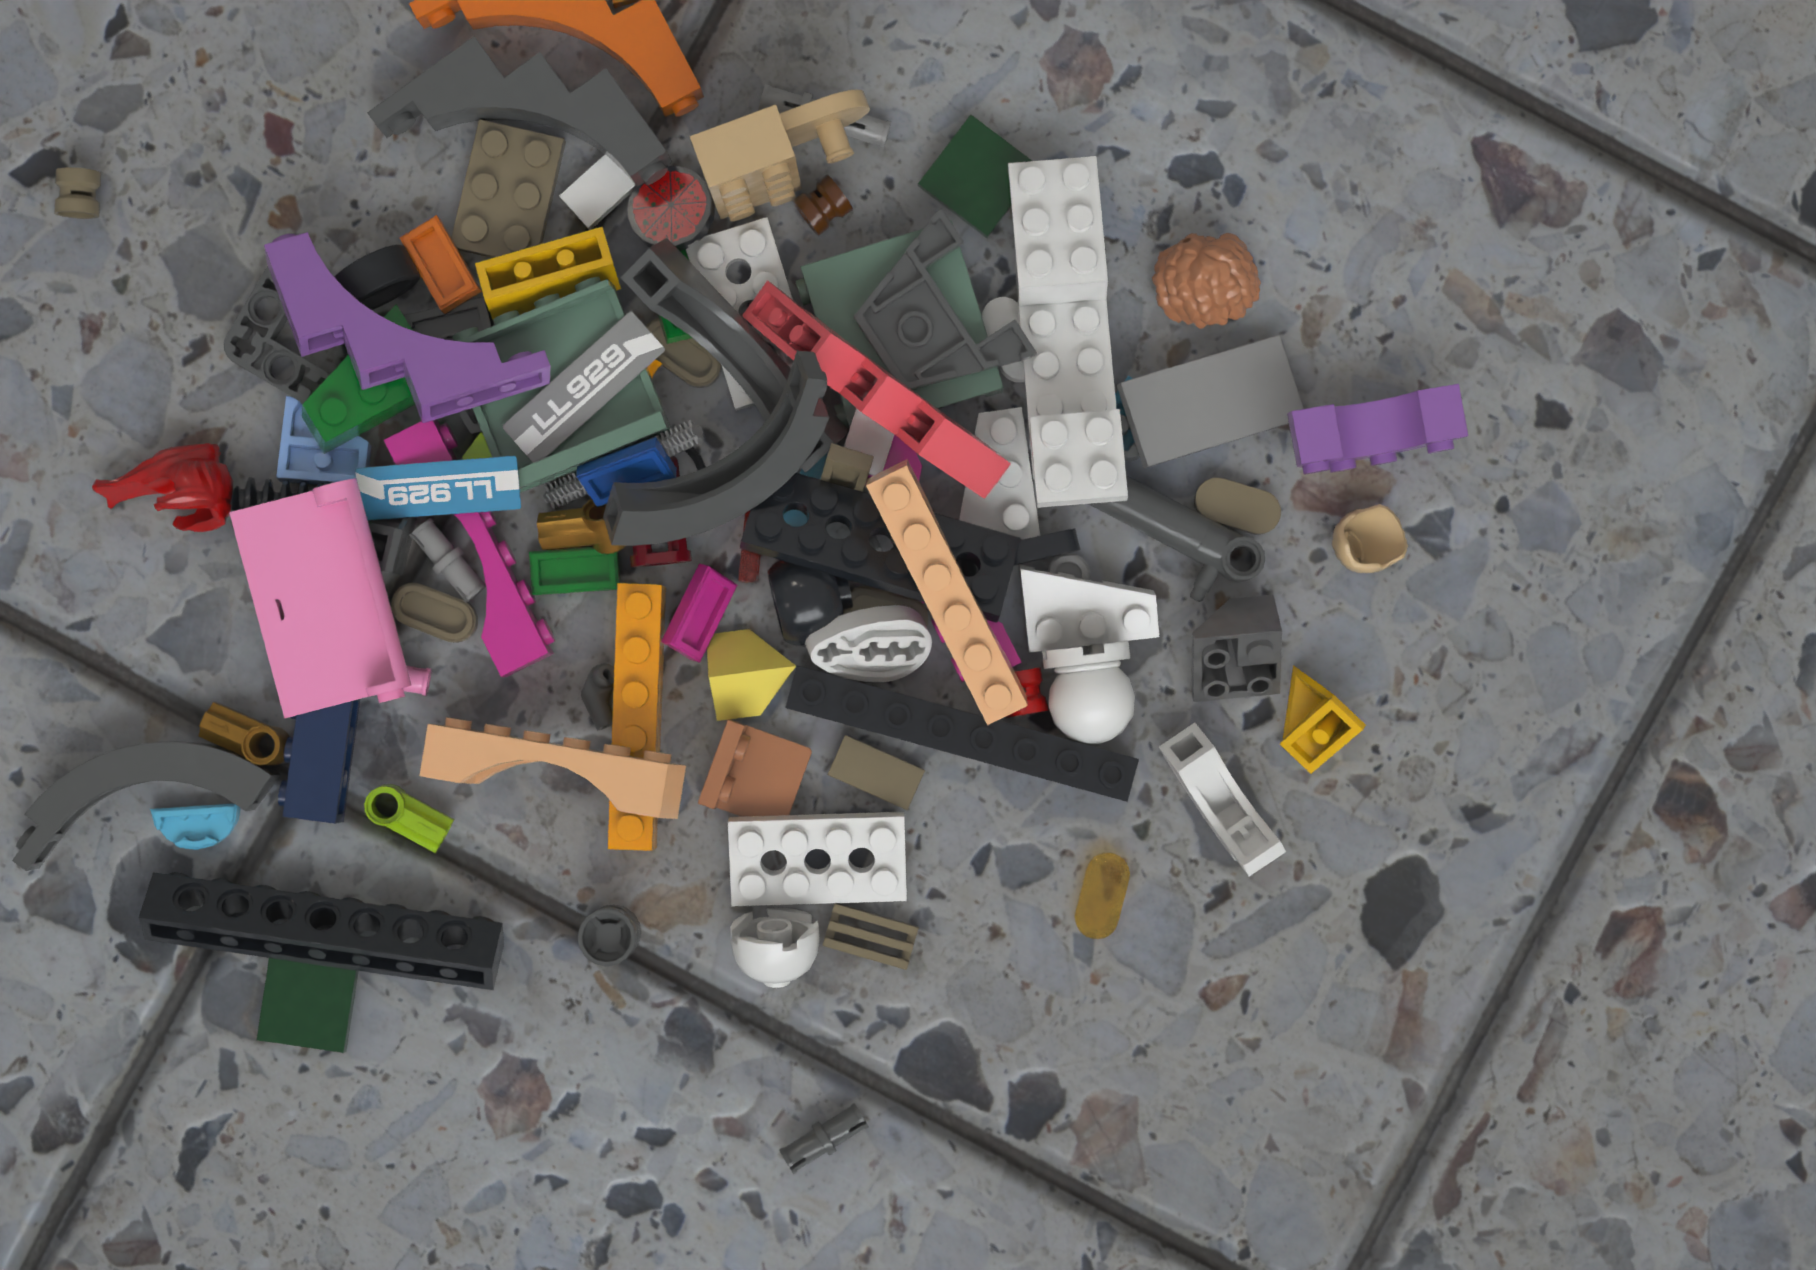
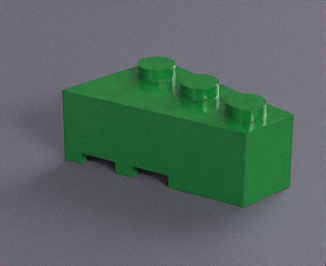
[302,304,415,454]

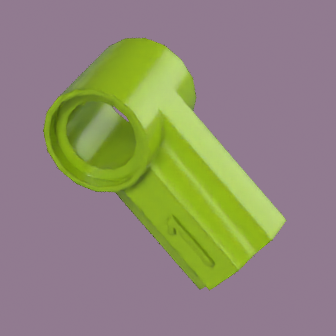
[364,784,455,853]

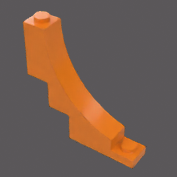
[409,0,704,117]

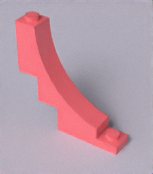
[742,280,1011,499]

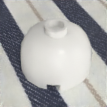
[730,908,819,988]

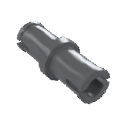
[779,1103,869,1174]

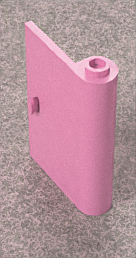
[229,478,412,719]

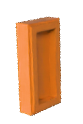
[400,215,482,314]

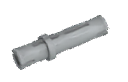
[758,84,891,148]

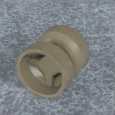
[54,167,101,219]

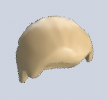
[1332,504,1408,573]

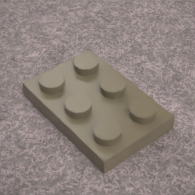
[451,119,566,258]

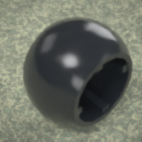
[767,560,853,647]

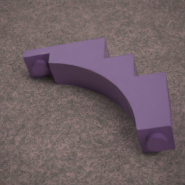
[264,232,551,423]

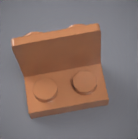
[698,719,812,817]

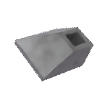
[1192,595,1282,702]

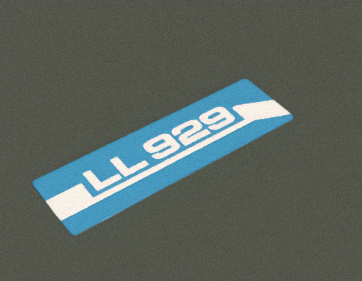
[355,456,521,520]

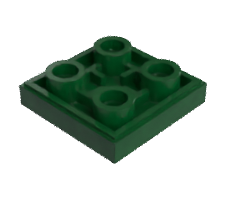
[918,115,1032,238]
[256,958,359,1053]

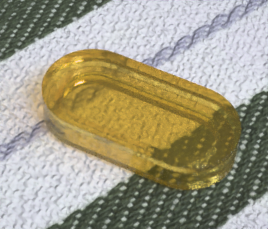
[1074,852,1130,939]

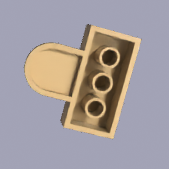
[690,90,870,222]

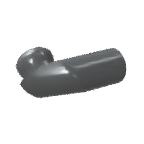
[581,663,614,731]

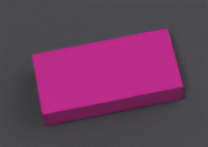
[661,563,737,663]

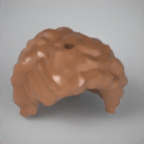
[1152,233,1261,329]

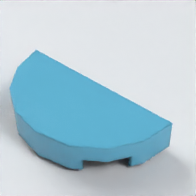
[150,803,240,850]

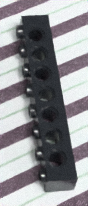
[785,665,1139,802]
[139,872,504,990]

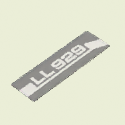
[502,311,665,463]

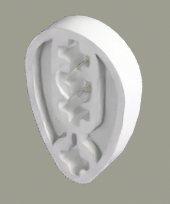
[805,605,932,682]

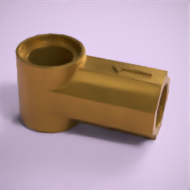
[537,499,625,554]
[198,702,289,765]

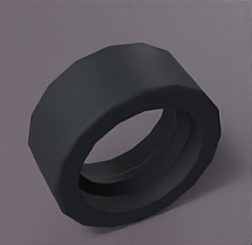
[334,244,420,310]

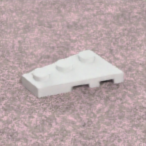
[959,407,1040,540]
[1019,564,1160,653]

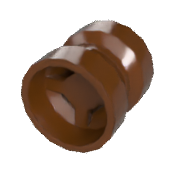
[792,175,853,236]

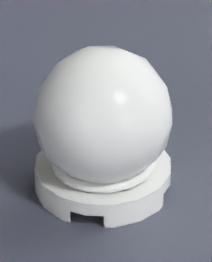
[1042,641,1135,745]

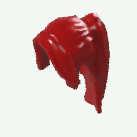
[92,443,233,532]

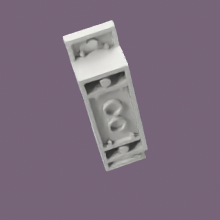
[1008,156,1128,508]

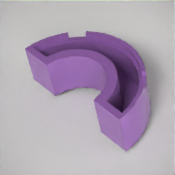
[1287,384,1468,475]

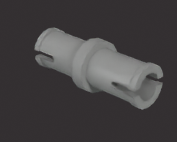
[409,518,486,603]

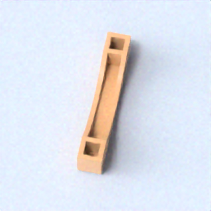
[866,459,1028,725]
[419,717,686,819]

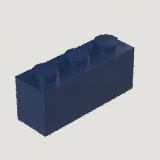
[278,699,360,824]

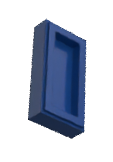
[576,437,677,507]

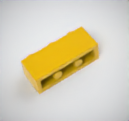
[475,227,621,322]

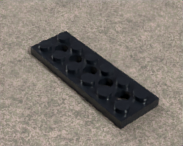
[740,473,1021,623]

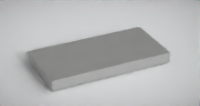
[1116,335,1304,469]

